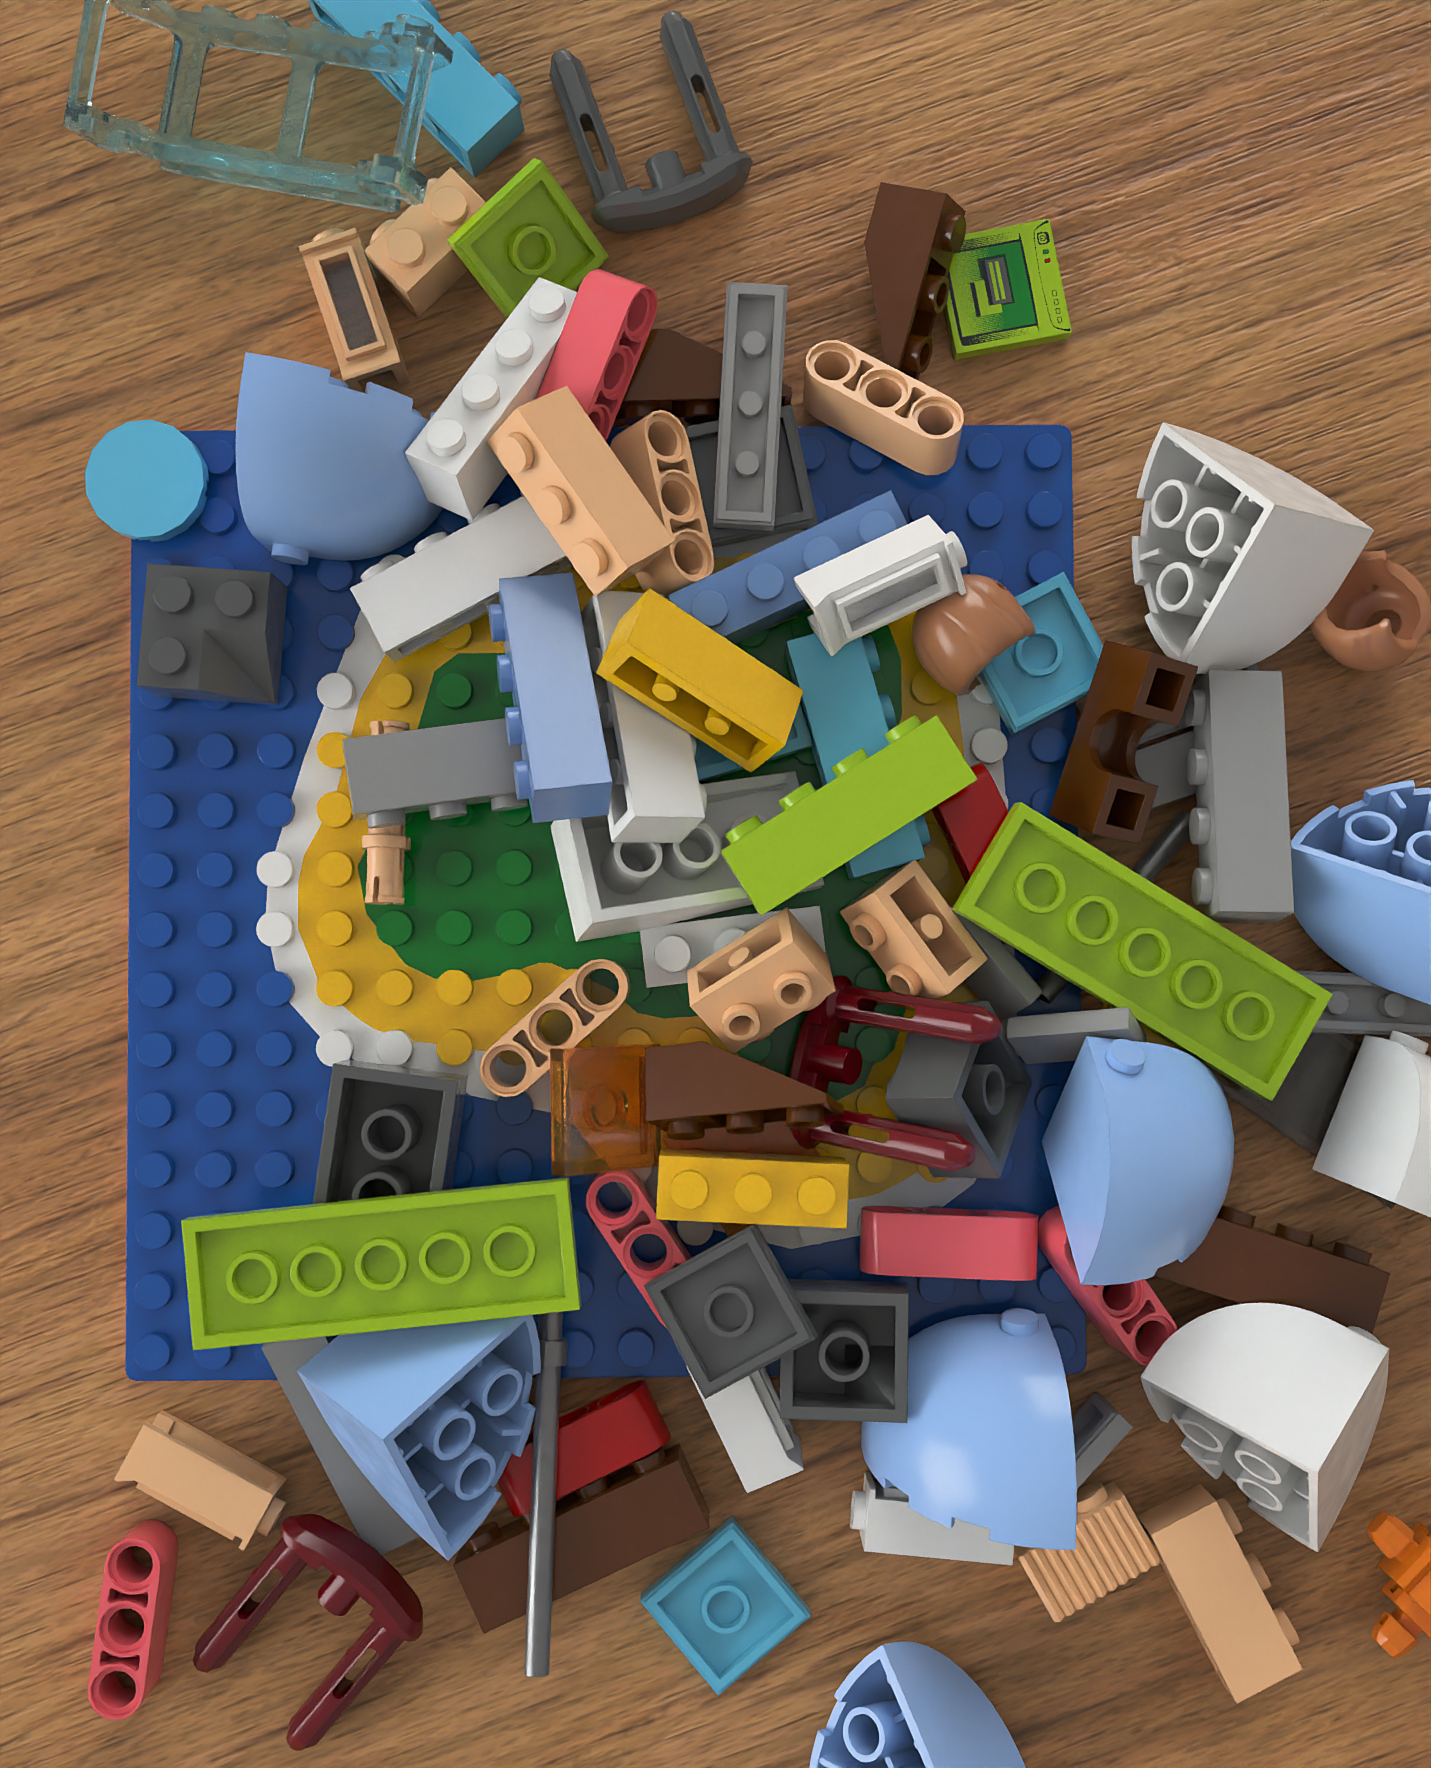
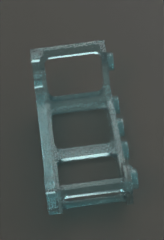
[63,0,453,212]

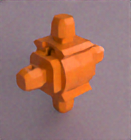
[1367,1511,1431,1659]

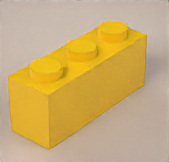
[596,588,803,773]
[656,1148,849,1229]

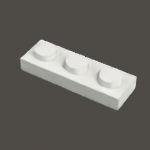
[640,906,826,988]

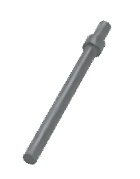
[524,1312,568,1677]

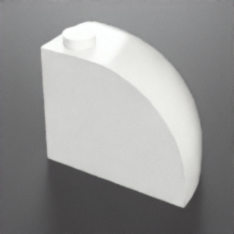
[1132,422,1374,674]
[1312,1030,1431,1217]
[1140,1303,1389,1552]

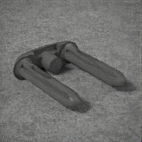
[549,11,753,233]

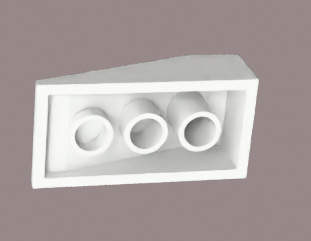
[550,771,824,942]

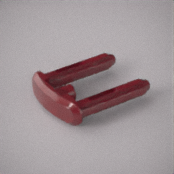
[788,975,1002,1171]
[193,1514,423,1751]

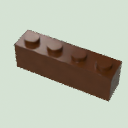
[1154,1205,1390,1334]
[453,1444,709,1634]

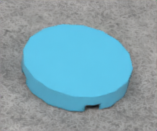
[85,420,209,542]

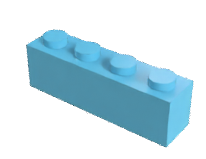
[308,0,525,178]
[784,633,931,880]

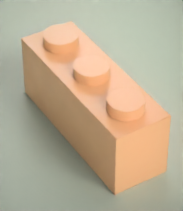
[487,386,675,597]
[1136,1484,1303,1704]

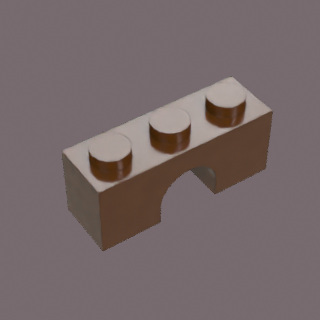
[1049,640,1198,845]

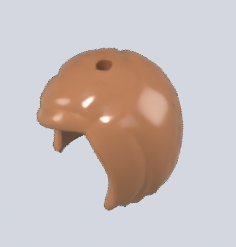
[1310,550,1431,672]
[912,574,1036,696]

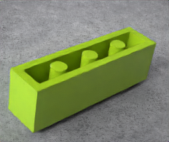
[721,715,978,917]

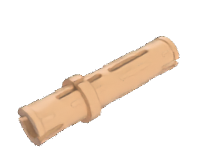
[362,720,411,905]

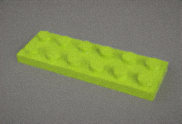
[952,802,1333,1101]
[181,1177,581,1350]

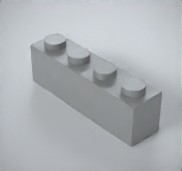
[1184,670,1294,924]
[342,718,528,829]

